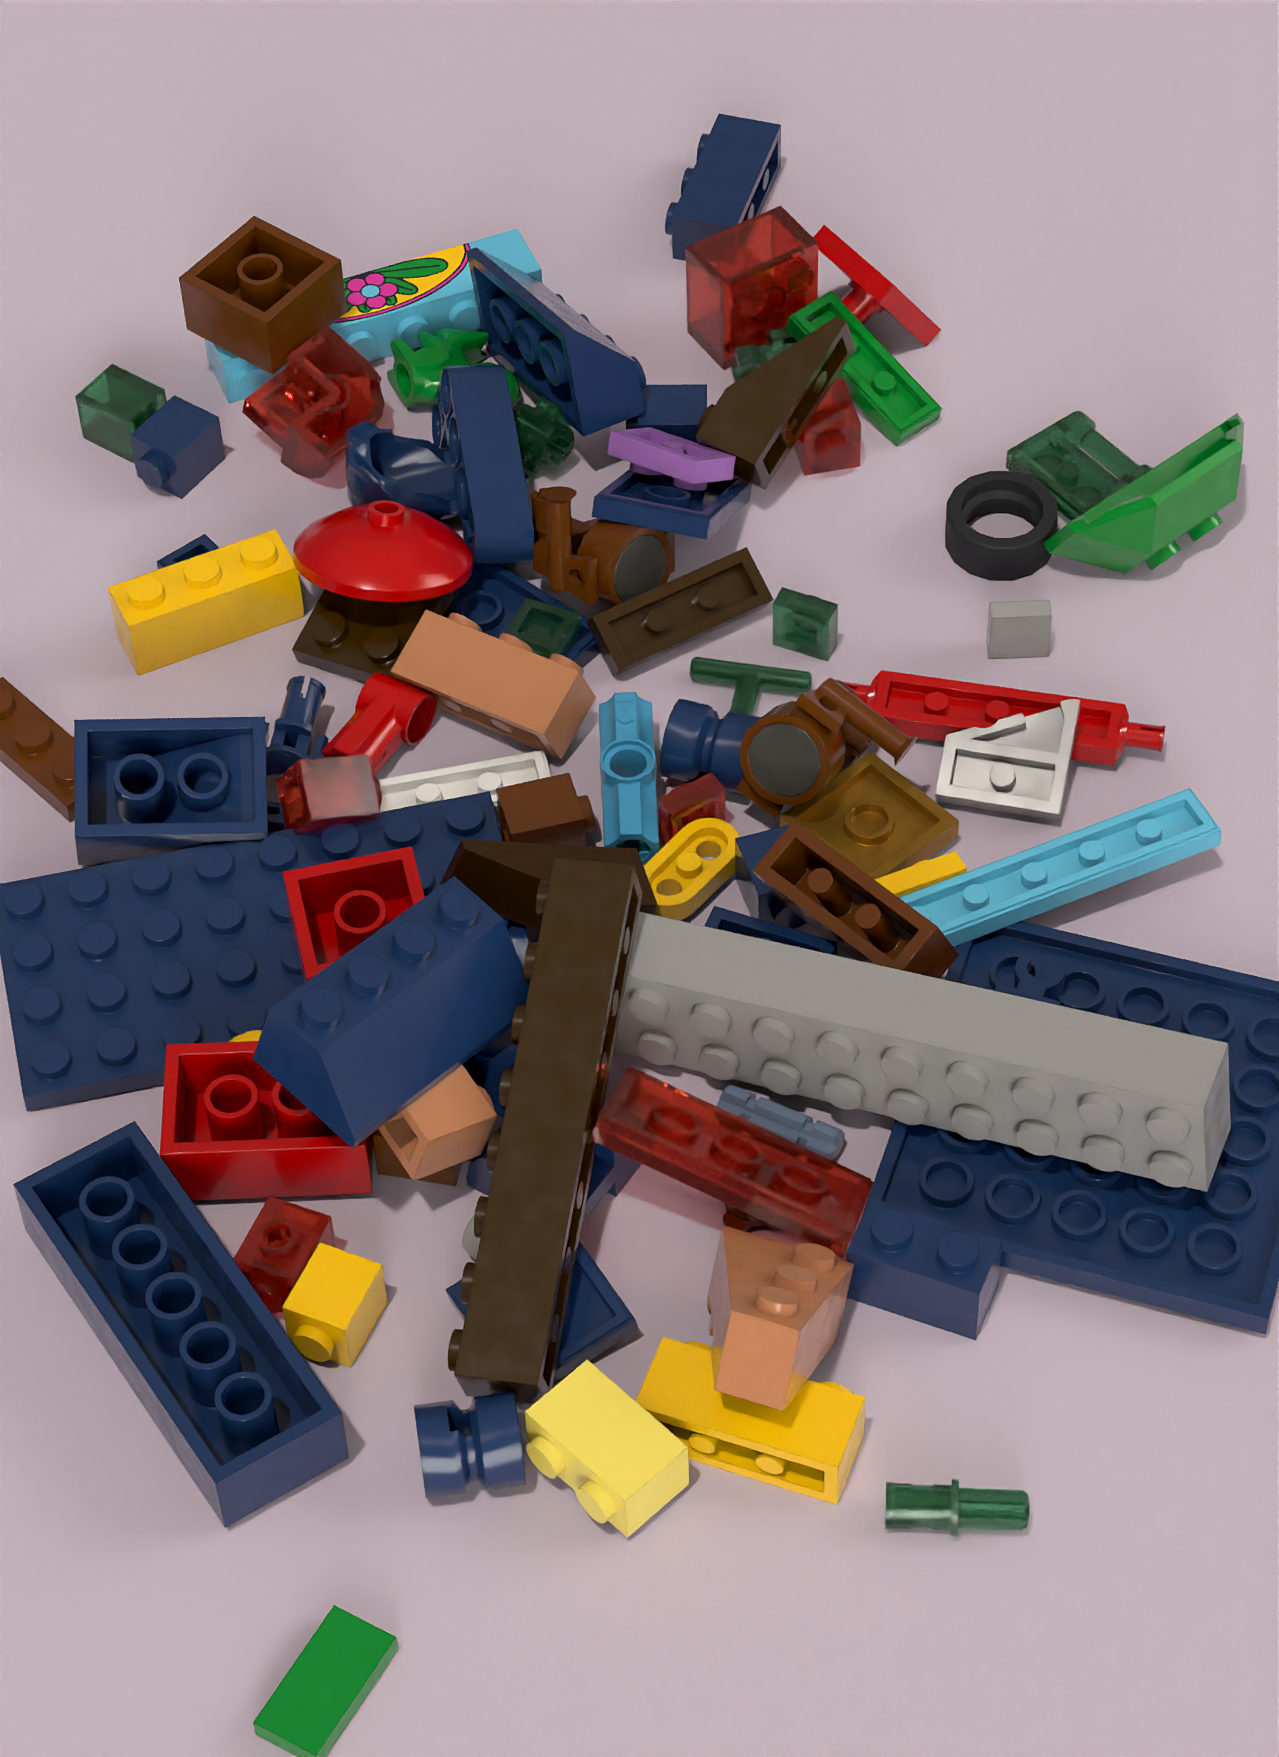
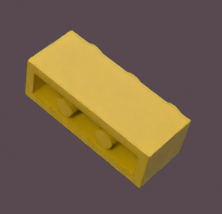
[107,529,305,676]
[636,1337,866,1505]

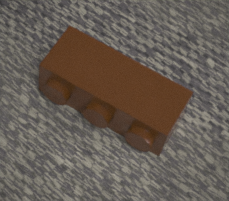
[752,820,959,979]

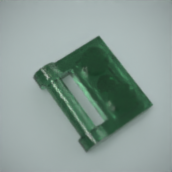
[1006,411,1153,521]

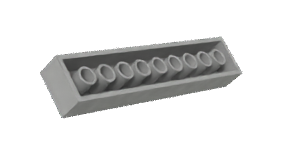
[614,912,1231,1192]

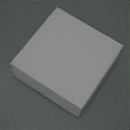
[986,600,1052,659]

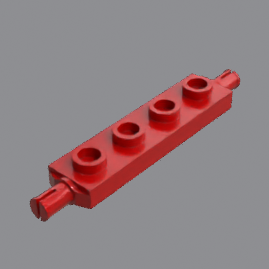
[835,670,1166,766]

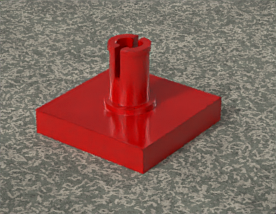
[809,225,941,346]

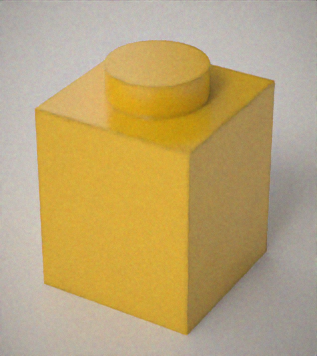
[282,1242,388,1368]

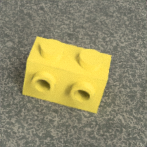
[525,1359,689,1538]

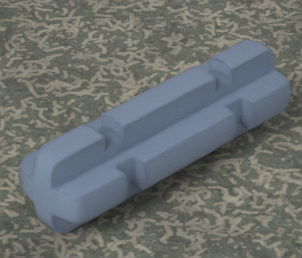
[716,1085,845,1163]

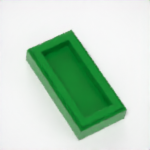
[253,1605,398,1757]

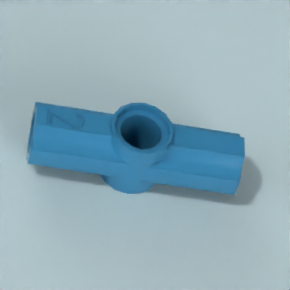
[599,692,660,866]

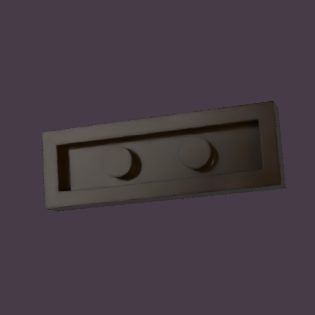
[587,547,774,676]

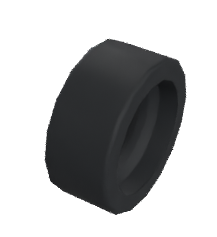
[945,471,1058,580]

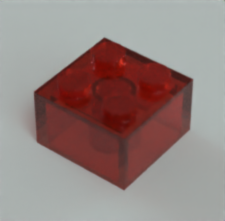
[686,205,818,370]

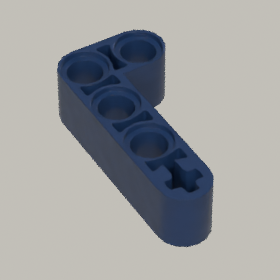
[432,365,534,565]

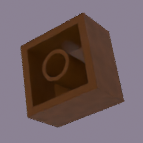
[179,216,347,375]

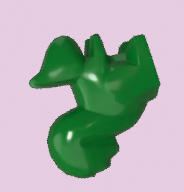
[387,328,521,408]

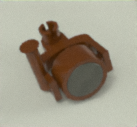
[530,486,675,607]
[736,678,918,819]

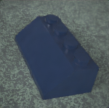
[466,247,646,437]
[253,876,529,1148]

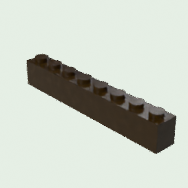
[448,857,643,1404]

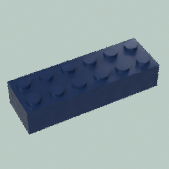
[13,1121,349,1528]

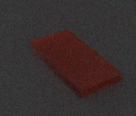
[590,1067,874,1258]

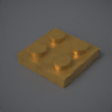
[780,751,959,879]

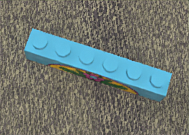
[204,229,542,404]

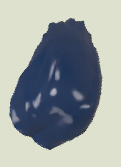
[345,422,530,521]

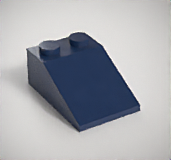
[74,717,268,865]

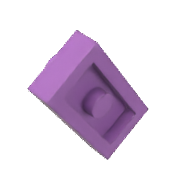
[607,427,736,491]

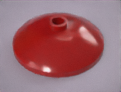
[293,500,473,602]

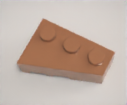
[706,1225,854,1411]

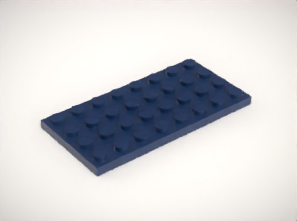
[0,791,530,1111]

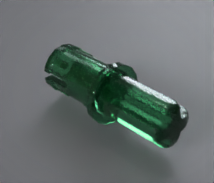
[885,1478,1030,1537]

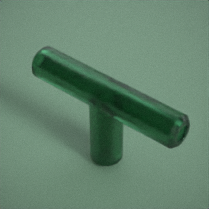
[689,657,812,715]

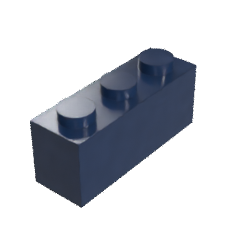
[665,113,781,270]

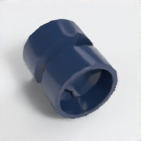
[660,699,761,796]
[414,1391,526,1499]

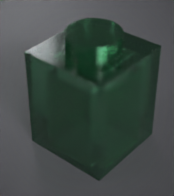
[75,364,167,464]

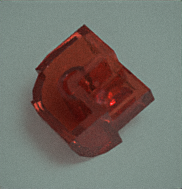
[242,325,385,479]

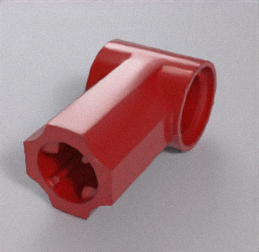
[321,672,437,790]

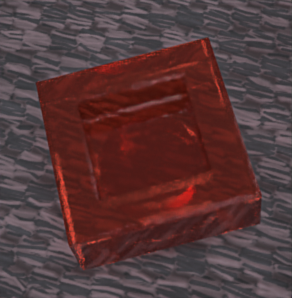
[658,772,726,845]

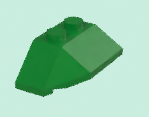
[1043,413,1244,574]

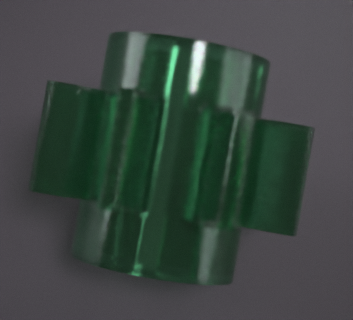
[513,397,574,474]

